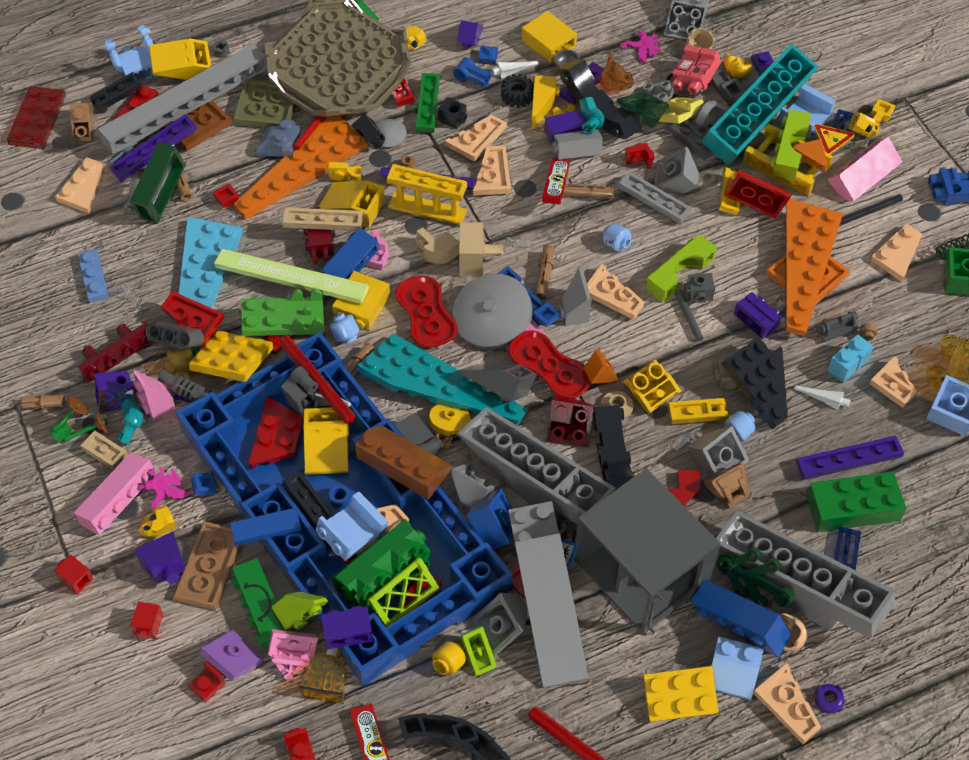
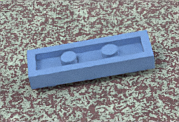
[77,249,109,303]

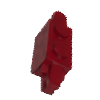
[303,207,334,265]

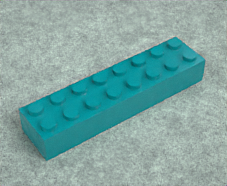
[701,43,819,166]

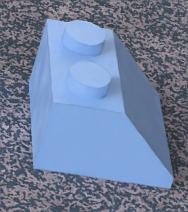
[926,375,969,436]
[711,636,764,701]

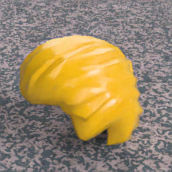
[723,53,753,79]

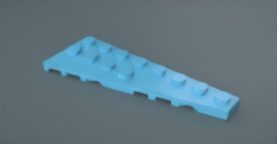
[173,217,243,356]

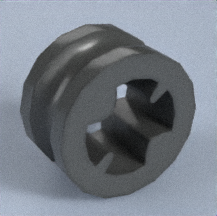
[213,40,230,58]

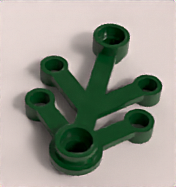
[716,547,794,608]

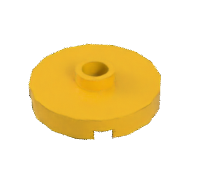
[429,404,470,436]

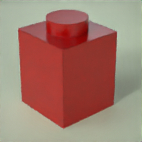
[54,554,93,595]
[130,601,163,640]

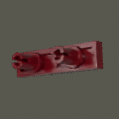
[78,322,152,383]

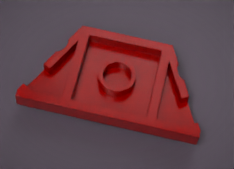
[249,397,304,469]

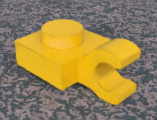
[870,99,896,128]
[328,162,362,181]

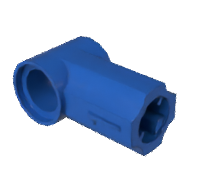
[453,57,491,87]

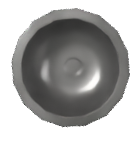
[554,49,580,69]

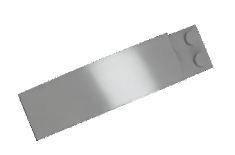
[458,407,616,524]
[509,501,589,688]
[716,511,895,639]

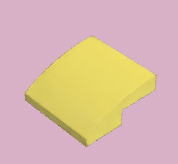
[652,97,703,124]

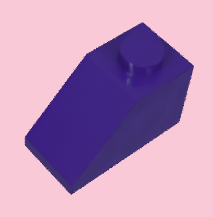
[457,20,484,48]

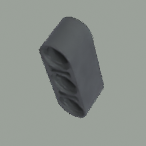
[146,322,204,348]

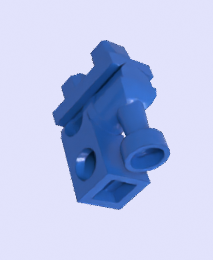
[928,167,969,206]

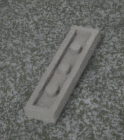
[618,171,692,224]

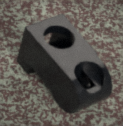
[351,113,385,149]

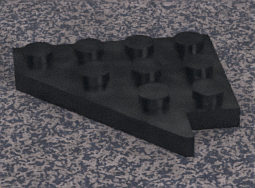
[721,337,788,430]

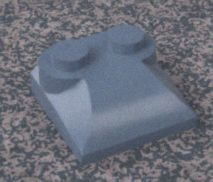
[256,120,301,157]

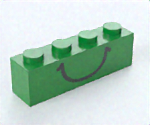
[231,558,289,652]

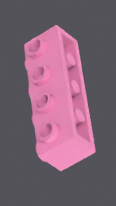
[74,451,157,535]

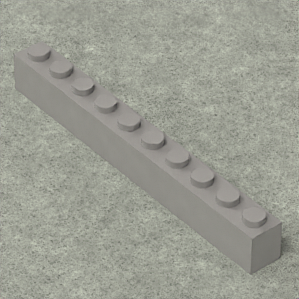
[98,44,267,155]

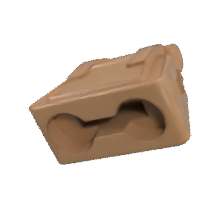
[704,463,750,509]

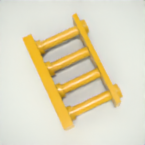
[743,123,833,197]
[387,164,467,225]

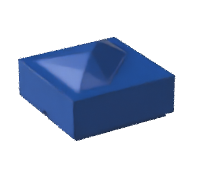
[478,46,498,65]
[190,473,217,495]

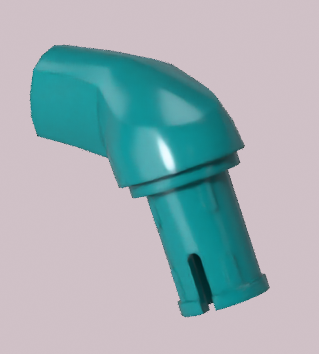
[579,97,604,134]
[116,398,143,445]

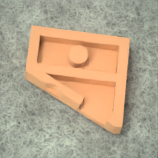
[870,356,917,408]

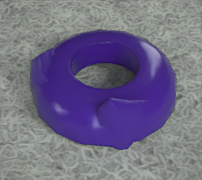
[814,684,844,713]

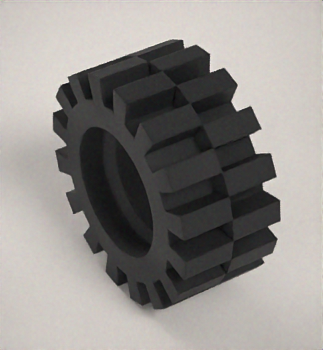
[501,74,534,108]

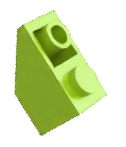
[272,592,328,630]

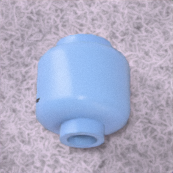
[602,223,631,252]
[330,313,359,344]
[724,411,755,442]

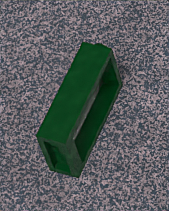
[130,142,186,224]

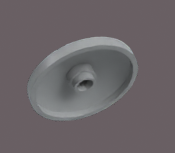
[452,274,533,350]

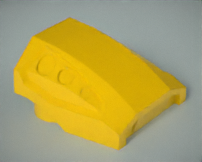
[622,359,681,414]

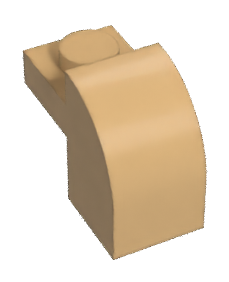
[416,227,460,264]

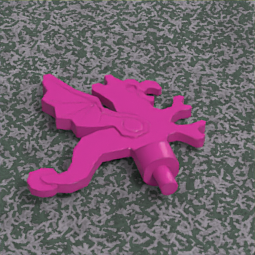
[620,30,661,64]
[139,467,190,510]

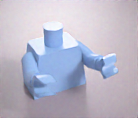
[104,25,158,83]

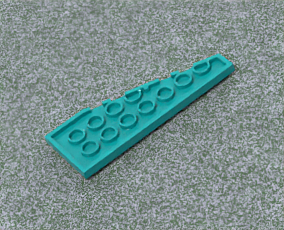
[357,333,529,426]

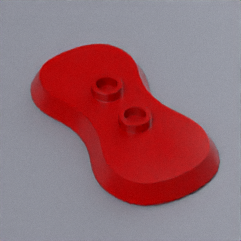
[395,276,457,348]
[508,330,591,398]

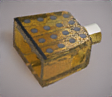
[299,648,346,704]

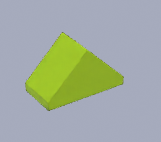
[461,625,497,676]

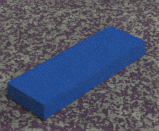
[230,508,301,546]

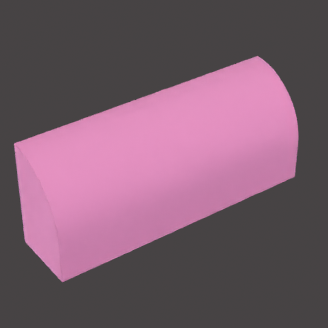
[828,137,902,201]

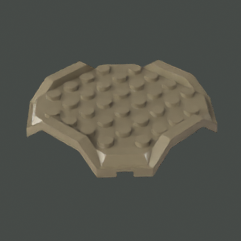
[265,0,411,116]

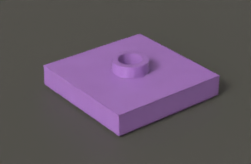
[199,630,265,681]

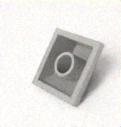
[654,147,699,194]
[559,267,591,326]
[688,425,750,478]
[451,462,505,510]
[472,593,527,657]

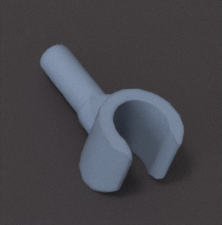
[110,145,133,164]

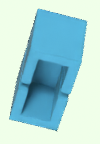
[827,335,874,383]

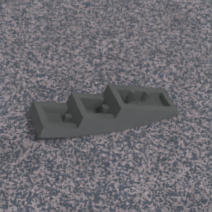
[710,67,748,107]

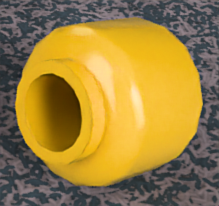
[432,641,466,676]

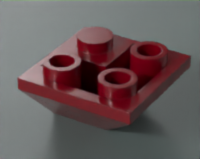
[547,395,594,447]

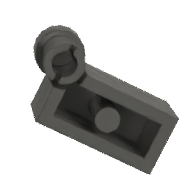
[281,366,320,419]
[394,413,443,455]

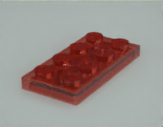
[7,86,66,149]

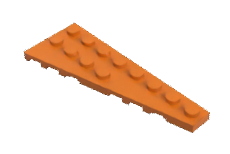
[234,115,368,220]
[785,199,843,337]

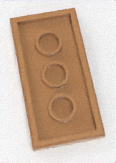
[173,521,242,611]

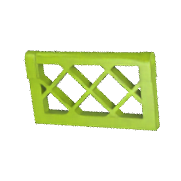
[367,557,439,627]

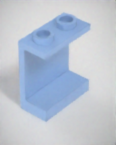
[778,84,836,139]
[316,492,388,561]

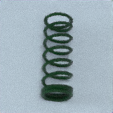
[935,233,969,260]

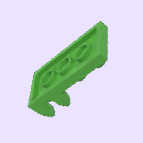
[242,289,324,336]

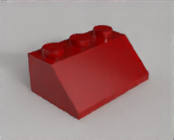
[724,168,792,218]

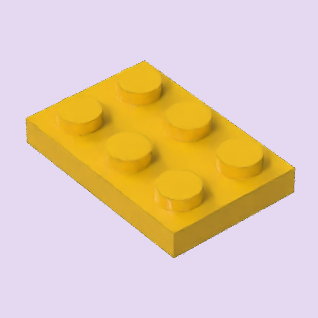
[642,666,719,722]

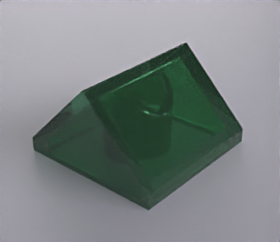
[616,91,669,128]

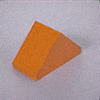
[793,139,827,173]
[584,348,619,384]

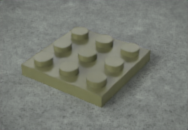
[233,79,295,127]

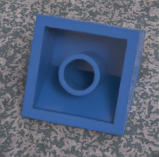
[467,488,514,550]

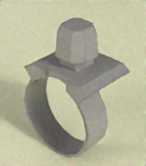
[696,100,728,128]

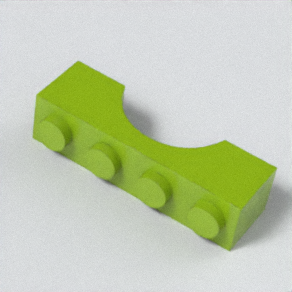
[771,109,812,181]
[645,234,717,303]

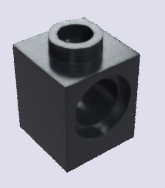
[438,97,468,129]

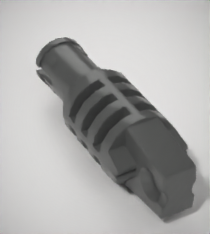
[157,370,207,402]

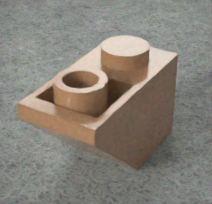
[69,102,94,141]

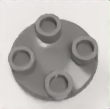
[638,80,674,107]
[376,119,407,149]

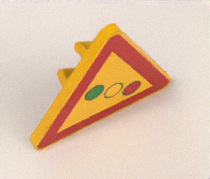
[814,124,854,155]

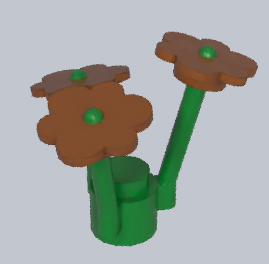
[49,397,108,443]

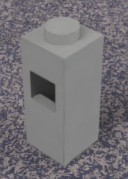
[552,129,602,160]

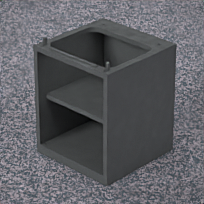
[574,468,721,635]

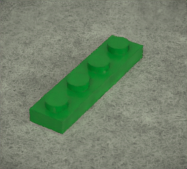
[416,73,440,133]

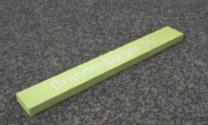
[214,249,369,304]

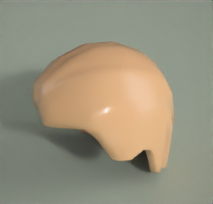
[779,613,807,651]

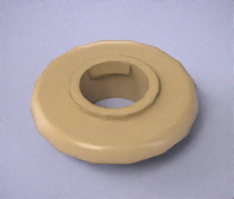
[601,391,634,418]

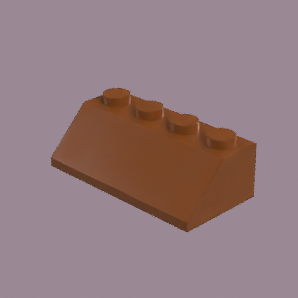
[355,425,453,500]

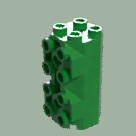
[331,519,431,614]

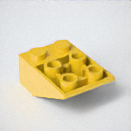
[148,38,211,80]
[319,180,385,228]
[304,407,349,475]

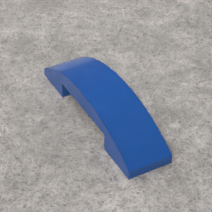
[497,266,561,327]

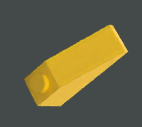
[531,76,560,129]

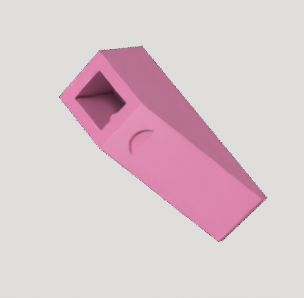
[133,370,176,420]

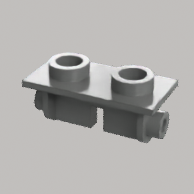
[815,311,860,342]

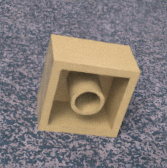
[459,222,503,278]

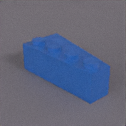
[691,580,792,658]

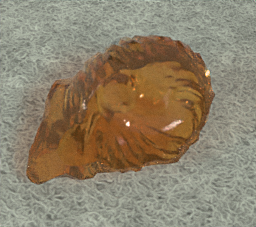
[600,52,634,91]

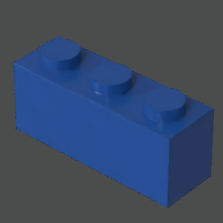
[321,228,380,279]

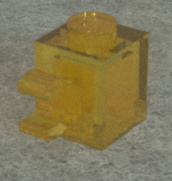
[164,348,196,380]

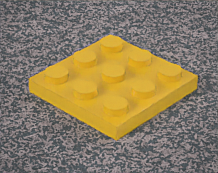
[189,331,273,382]

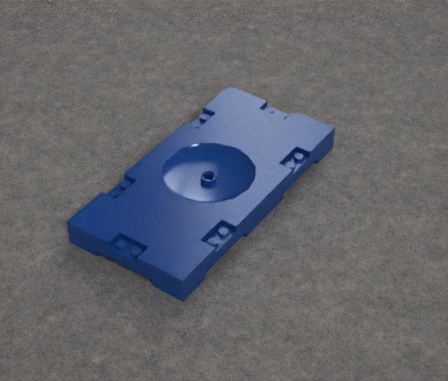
[176,332,513,686]

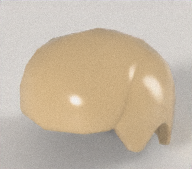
[686,28,714,49]

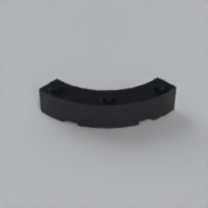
[558,59,642,140]
[593,403,635,490]
[398,713,510,760]

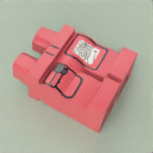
[672,45,721,95]

